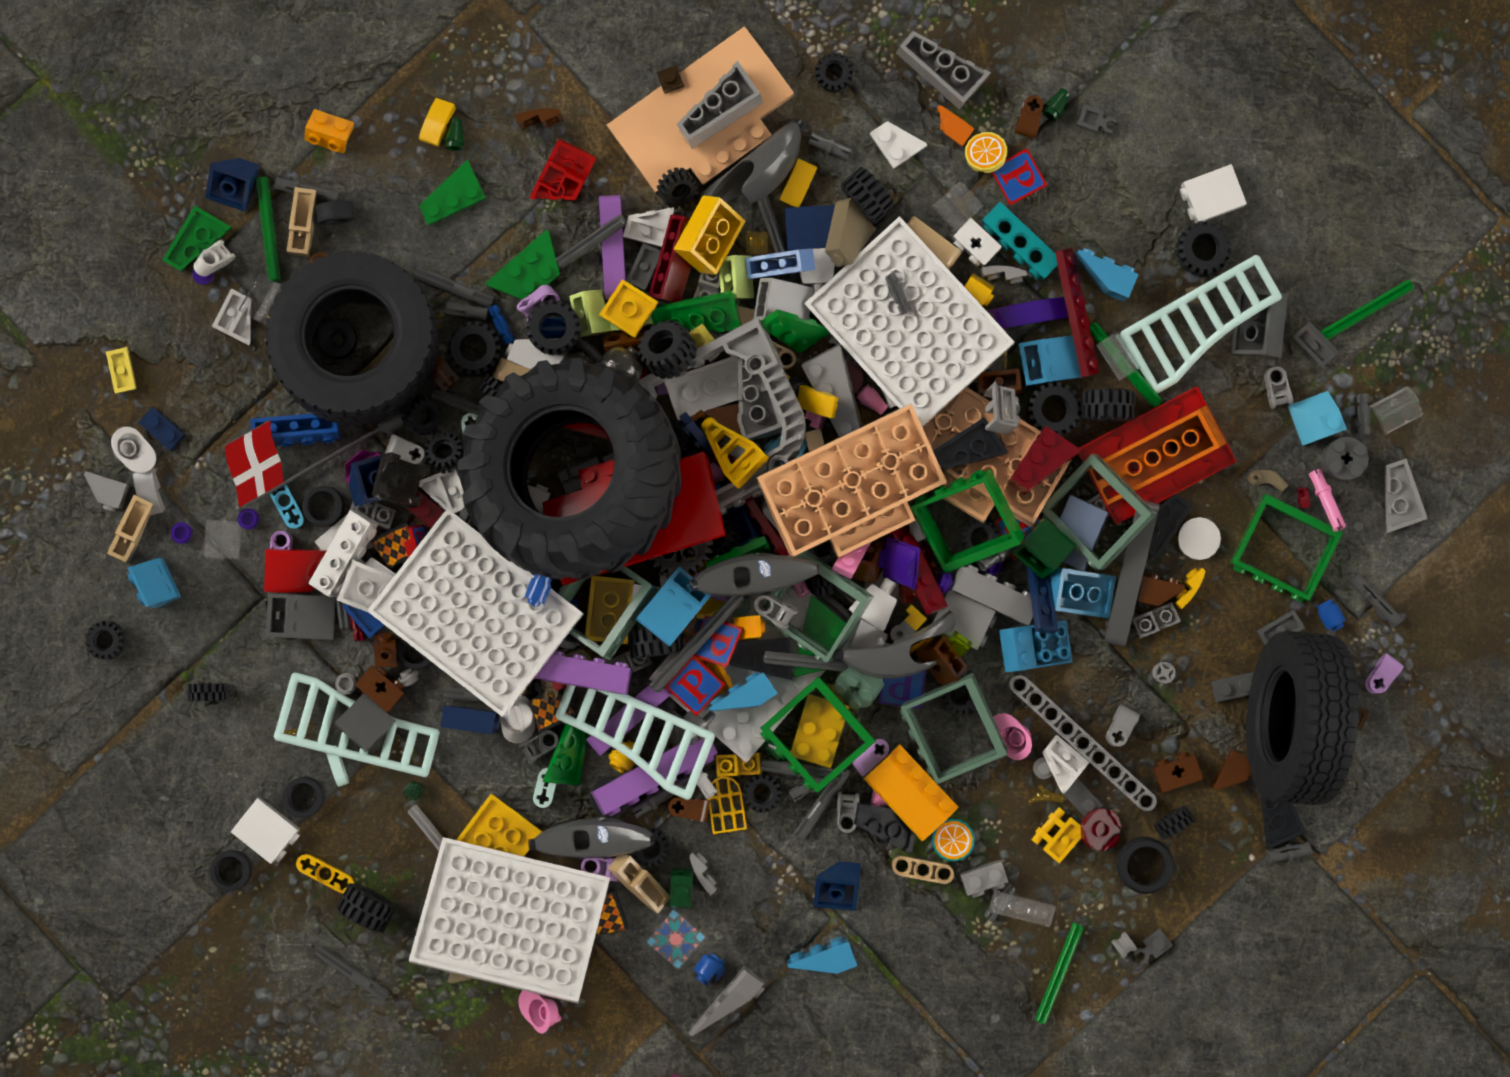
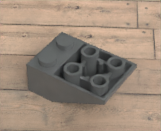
[266,593,336,640]

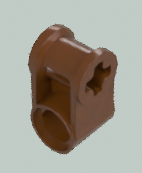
[1015,95,1043,139]
[668,796,710,822]

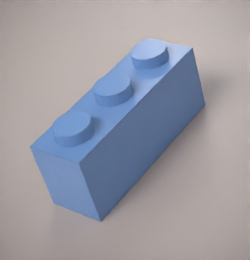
[745,249,815,279]

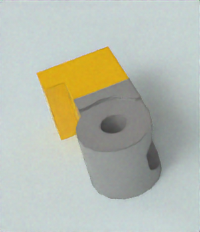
[890,604,927,642]

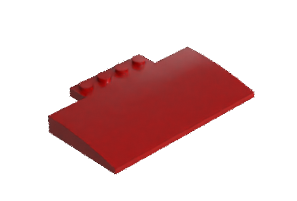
[542,452,726,586]

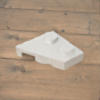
[870,121,927,169]
[1042,735,1090,794]

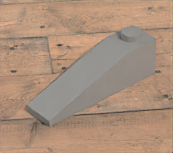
[737,358,782,440]
[689,965,764,1036]

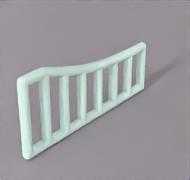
[1120,255,1282,394]
[274,673,440,777]
[555,685,715,800]

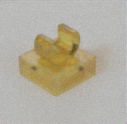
[746,231,768,254]

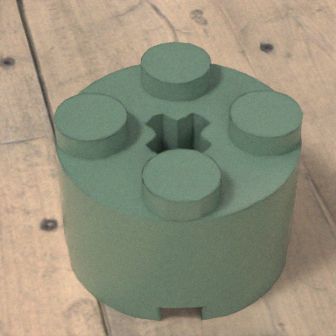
[834,666,885,710]

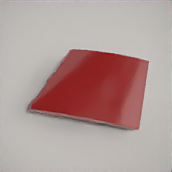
[529,138,597,200]
[264,548,327,593]

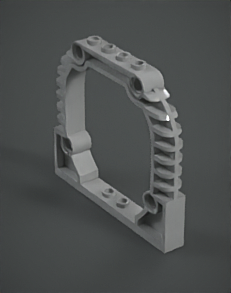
[637,318,806,516]

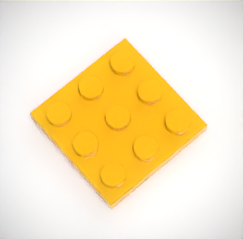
[457,793,543,857]

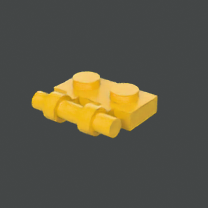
[1031,807,1082,863]

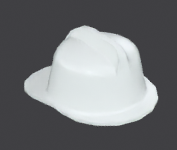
[111,427,156,473]
[499,695,535,743]

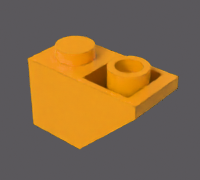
[733,615,765,640]

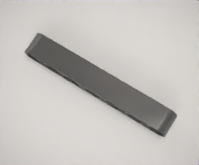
[1104,500,1160,647]

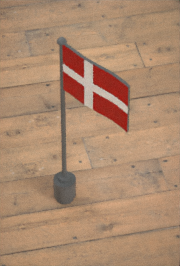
[225,411,405,513]

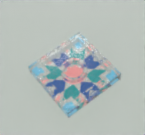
[646,909,706,970]

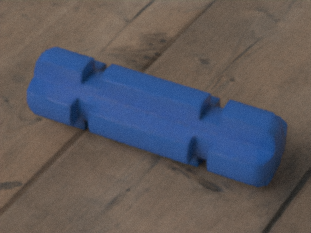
[488,305,515,345]

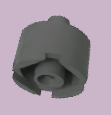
[1321,437,1369,481]

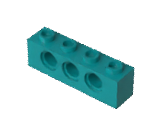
[981,202,1058,281]

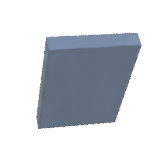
[1060,495,1110,571]

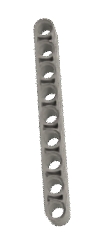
[1009,675,1157,811]

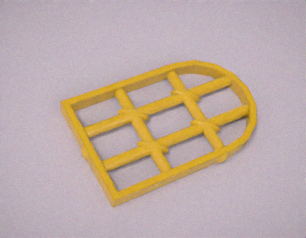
[707,777,747,834]

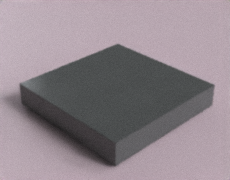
[335,693,396,753]

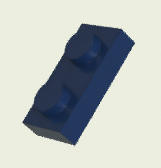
[138,407,185,451]
[679,412,713,454]

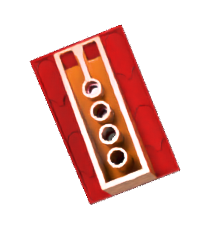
[1079,386,1237,525]

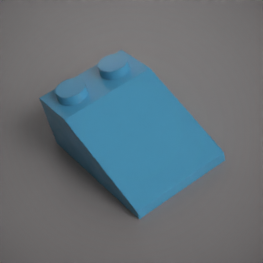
[1050,567,1116,618]

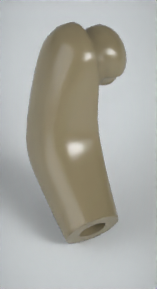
[1248,470,1288,492]

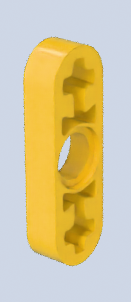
[296,854,355,894]

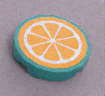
[932,819,975,861]

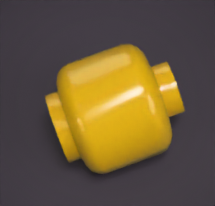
[608,740,640,773]

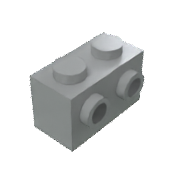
[959,860,1008,898]

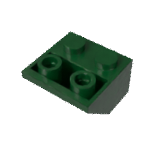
[1011,517,1076,579]

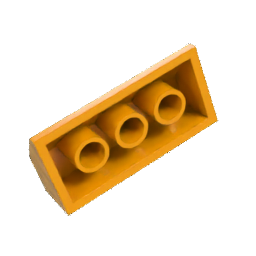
[863,745,958,841]

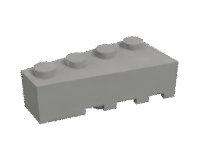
[896,31,991,109]
[677,61,763,149]
[801,344,863,437]
[949,564,1033,626]

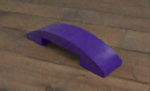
[986,297,1068,330]

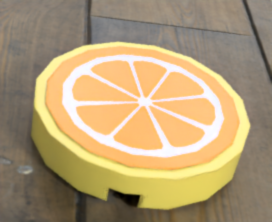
[965,132,1008,173]

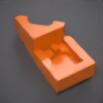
[937,105,974,146]

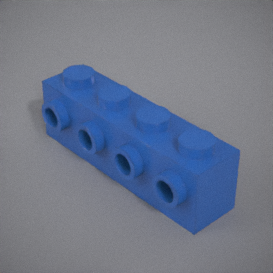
[251,414,341,447]

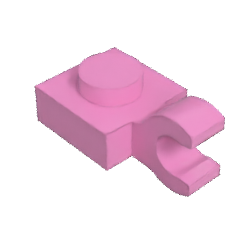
[805,411,827,429]

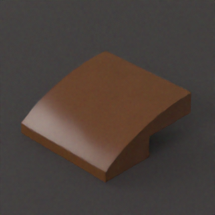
[515,108,563,130]

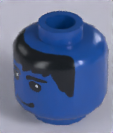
[694,953,726,986]

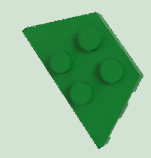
[485,229,560,300]
[792,596,846,677]

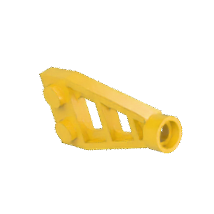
[701,417,769,489]

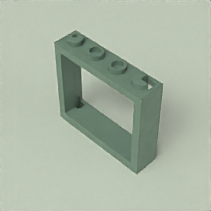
[1041,454,1157,570]
[759,550,874,662]
[558,567,659,661]
[900,673,1008,784]

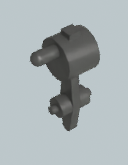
[653,698,715,745]

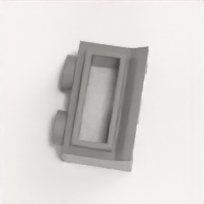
[983,382,1020,435]

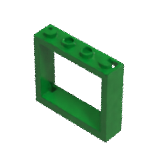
[910,469,1024,573]
[1229,494,1343,603]
[760,676,876,793]

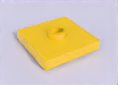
[599,279,658,339]

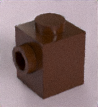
[374,632,398,667]

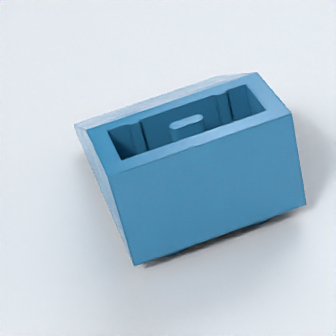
[1075,248,1139,302]
[1017,335,1087,387]
[127,558,181,608]
[636,566,711,647]
[999,620,1073,672]
[708,671,778,712]
[787,936,857,974]

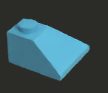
[1287,391,1346,446]

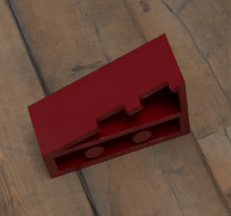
[1007,426,1081,495]

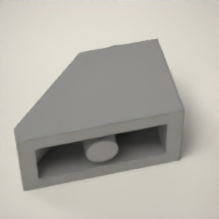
[84,471,130,512]

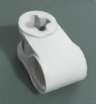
[194,240,236,276]

